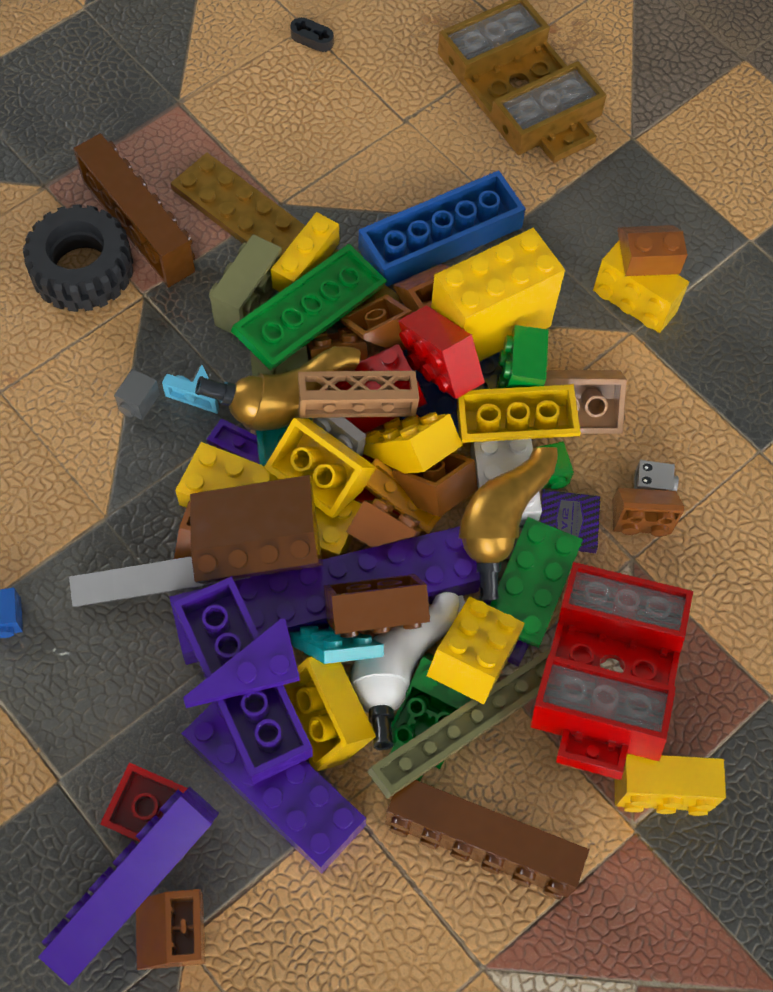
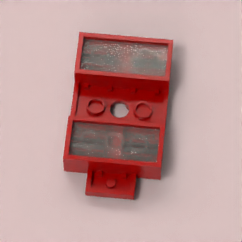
[530,562,694,780]

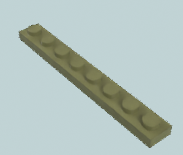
[367,648,551,799]

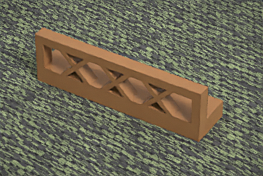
[298,371,419,418]

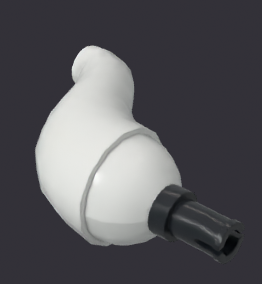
[350,592,459,750]

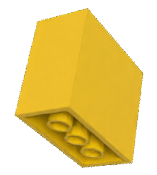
[431,227,565,362]

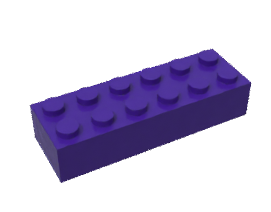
[173,577,313,785]
[181,701,366,874]
[38,786,219,985]

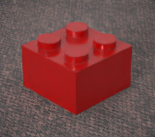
[100,762,188,842]

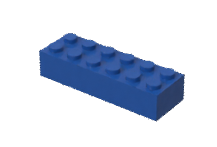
[358,170,526,287]

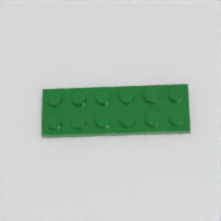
[231,244,387,371]

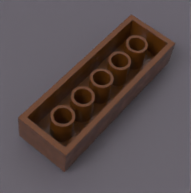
[73,133,195,288]
[385,780,590,900]

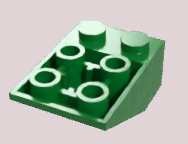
[391,652,472,769]

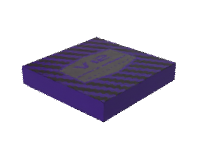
[540,490,600,553]

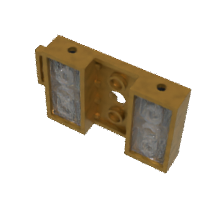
[437,0,607,163]

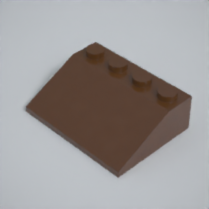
[190,475,323,584]

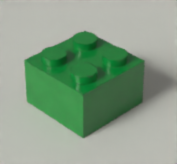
[497,325,549,389]

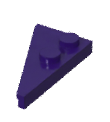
[183,618,300,708]

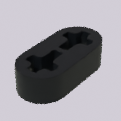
[290,17,334,52]

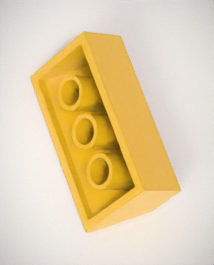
[457,384,581,443]

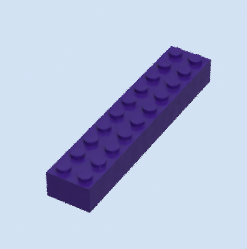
[169,526,480,665]

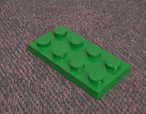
[490,517,583,648]

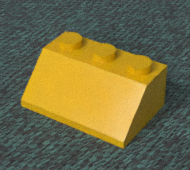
[264,418,377,518]

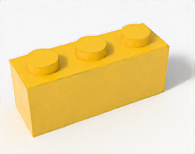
[271,212,340,292]

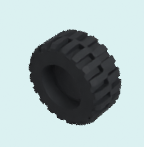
[23,204,134,312]

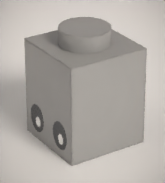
[633,460,679,492]

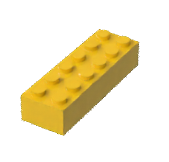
[175,442,362,559]

